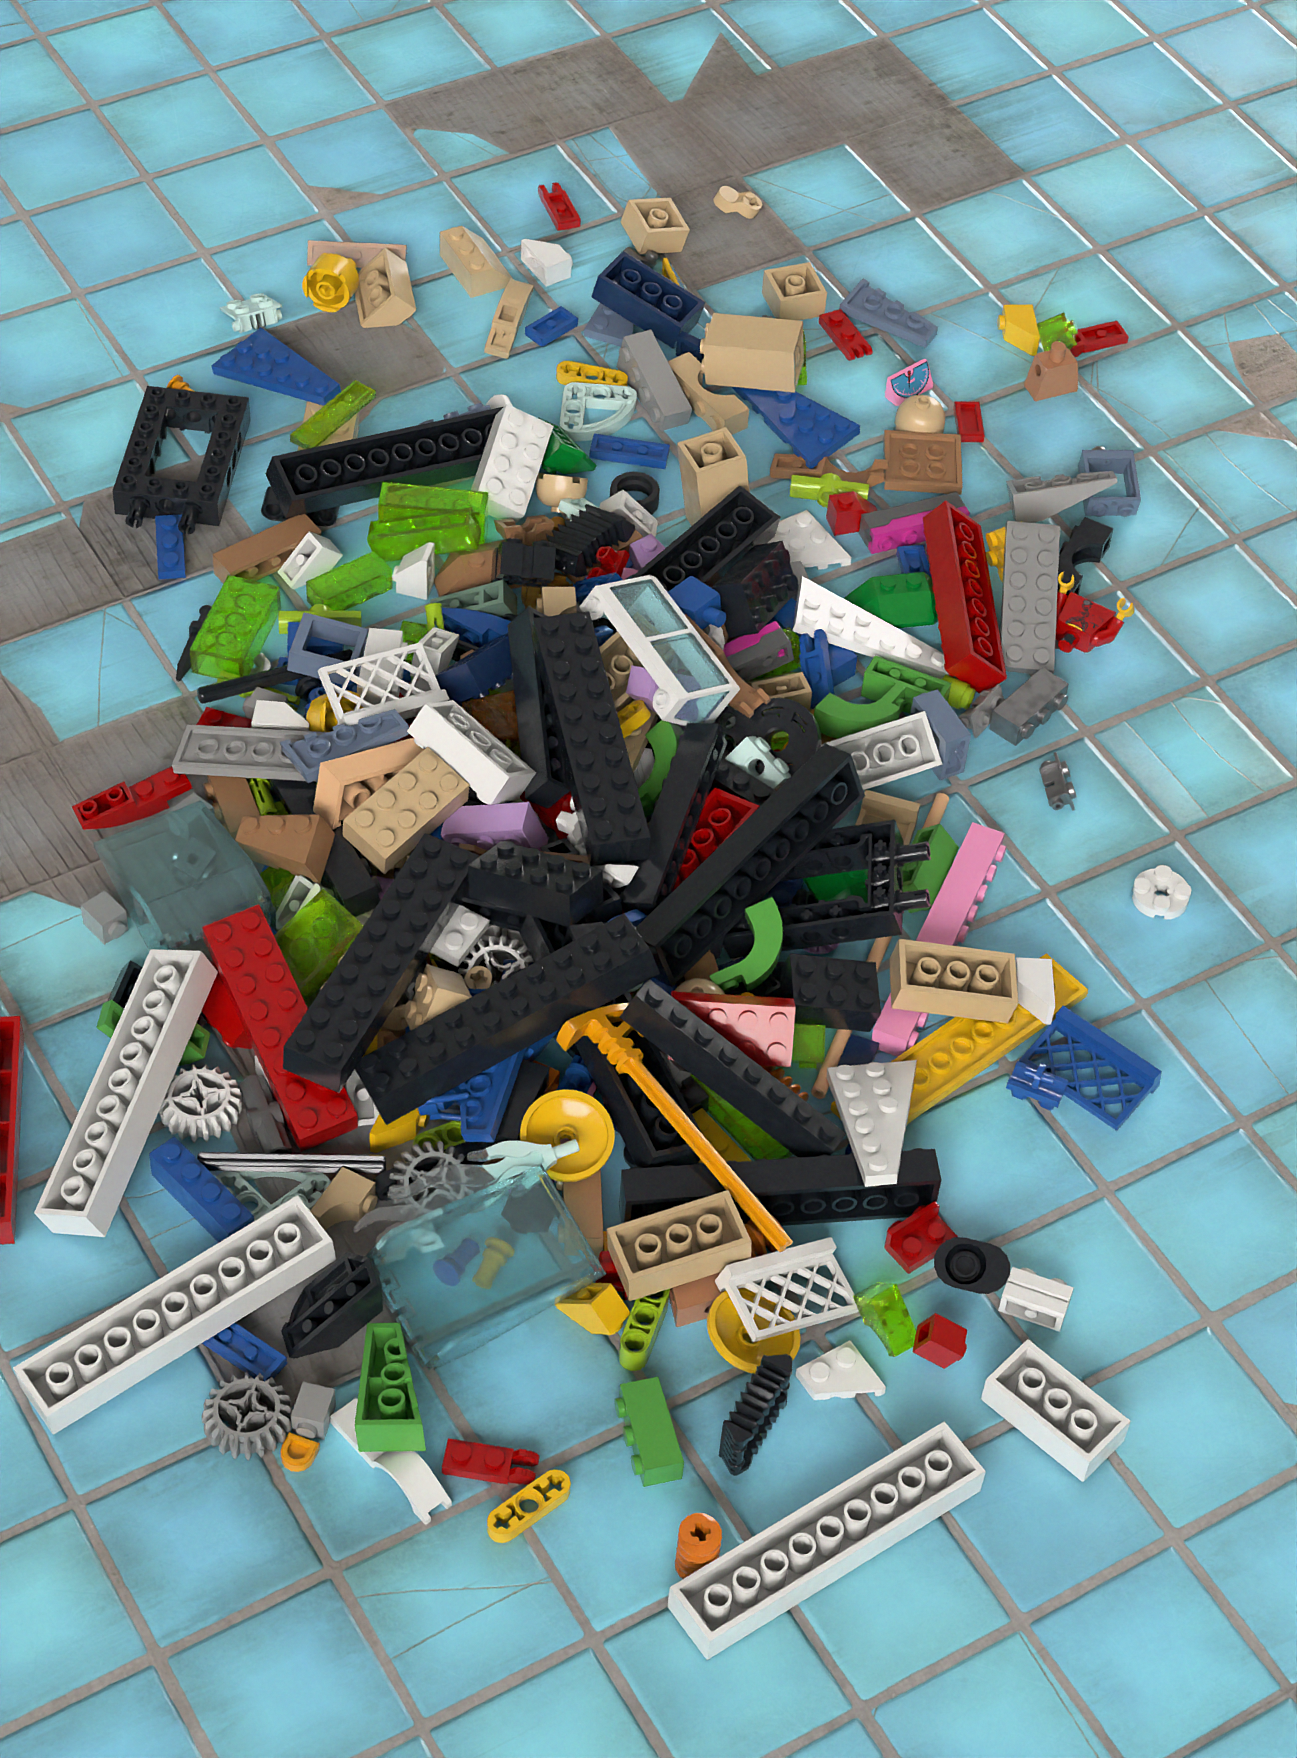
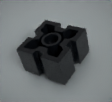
[491,538,556,588]

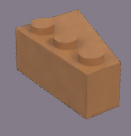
[235,814,335,884]

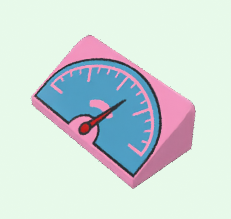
[885,358,933,406]

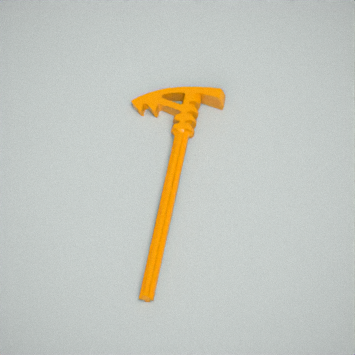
[556,1003,793,1253]

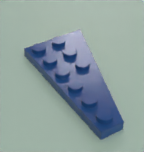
[211,327,342,406]
[732,387,860,469]
[459,989,527,1142]

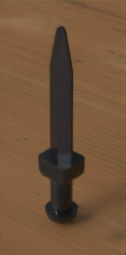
[176,605,215,681]

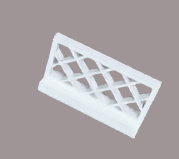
[318,642,449,726]
[715,1237,861,1342]

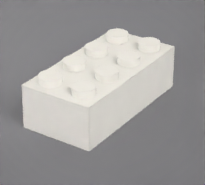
[466,404,553,524]
[407,700,536,805]
[821,711,942,790]
[981,1339,1131,1482]

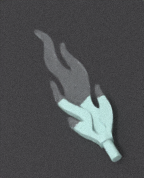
[353,1139,580,1233]

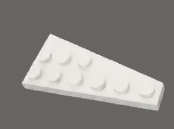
[768,510,852,570]
[792,577,949,679]
[827,1060,917,1187]

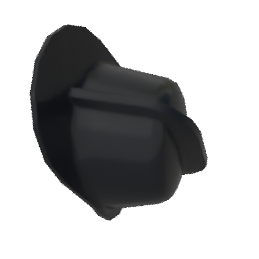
[934,1237,1010,1294]

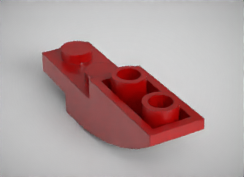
[72,766,193,830]

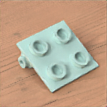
[220,293,282,333]

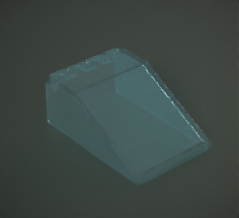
[93,800,276,951]
[365,1164,606,1370]

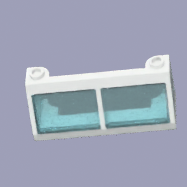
[579,575,740,726]

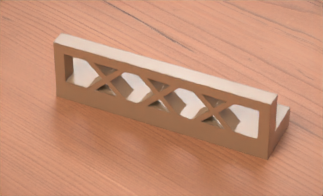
[307,240,407,268]

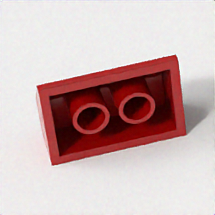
[202,961,253,1049]

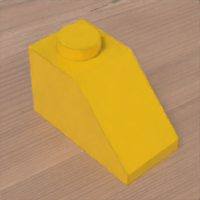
[997,304,1040,356]
[369,1108,430,1153]
[554,1283,630,1335]

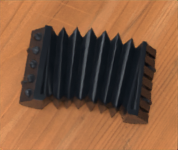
[541,504,635,578]
[719,1354,792,1476]

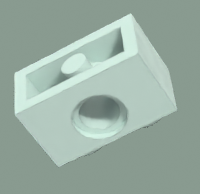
[725,736,791,791]

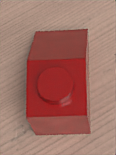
[826,491,878,536]

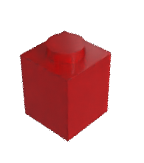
[912,1313,967,1369]

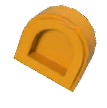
[280,1432,320,1472]

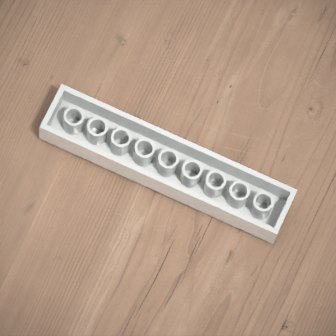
[34,949,218,1237]
[13,1195,336,1435]
[667,1421,986,1660]

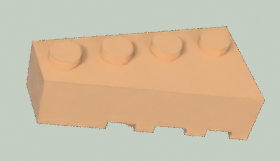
[313,738,424,830]

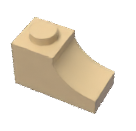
[310,1167,378,1230]

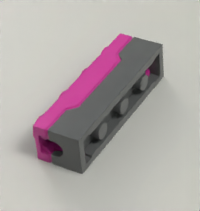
[859,492,970,554]
[679,621,794,682]

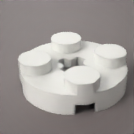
[1132,865,1192,919]

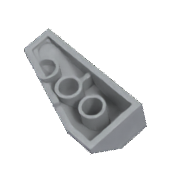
[1006,471,1117,523]

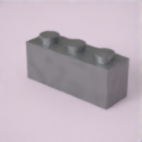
[989,667,1069,746]

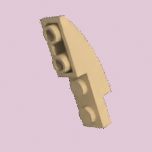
[484,279,534,359]

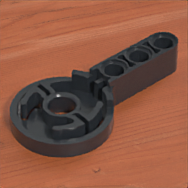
[712,698,821,776]

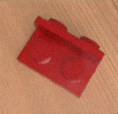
[884,1201,958,1274]

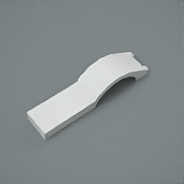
[330,1398,452,1525]

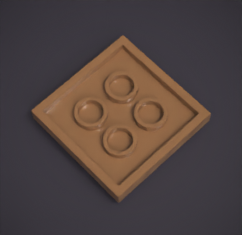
[883,430,963,495]

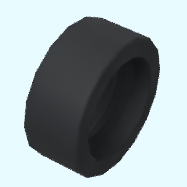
[610,472,660,515]

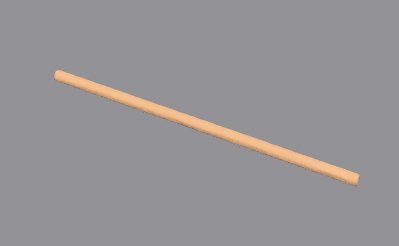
[811,793,949,1099]

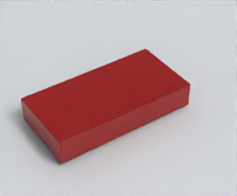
[953,401,985,442]

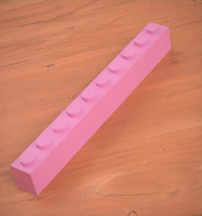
[871,822,1007,1057]

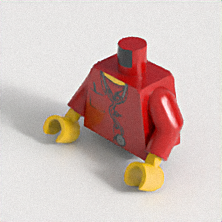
[1055,572,1135,653]

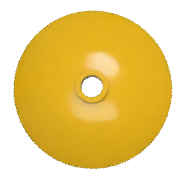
[520,1089,615,1182]
[707,1288,801,1374]

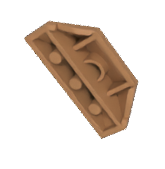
[434,540,522,597]

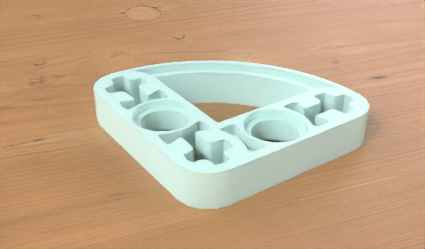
[560,382,637,441]
[216,1171,331,1221]

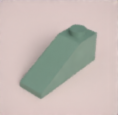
[430,580,517,625]

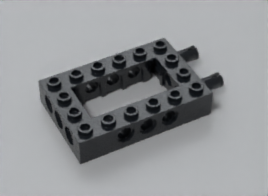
[112,386,250,534]
[723,819,931,959]

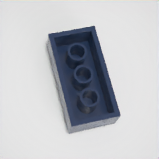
[591,251,705,349]
[435,633,513,707]

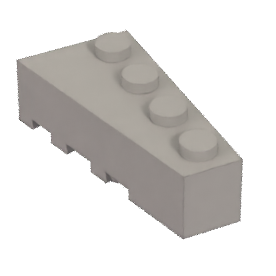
[616,329,692,431]

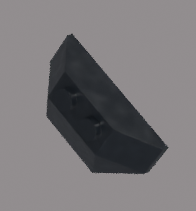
[281,1252,383,1359]

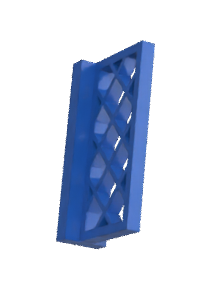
[1019,1006,1162,1131]

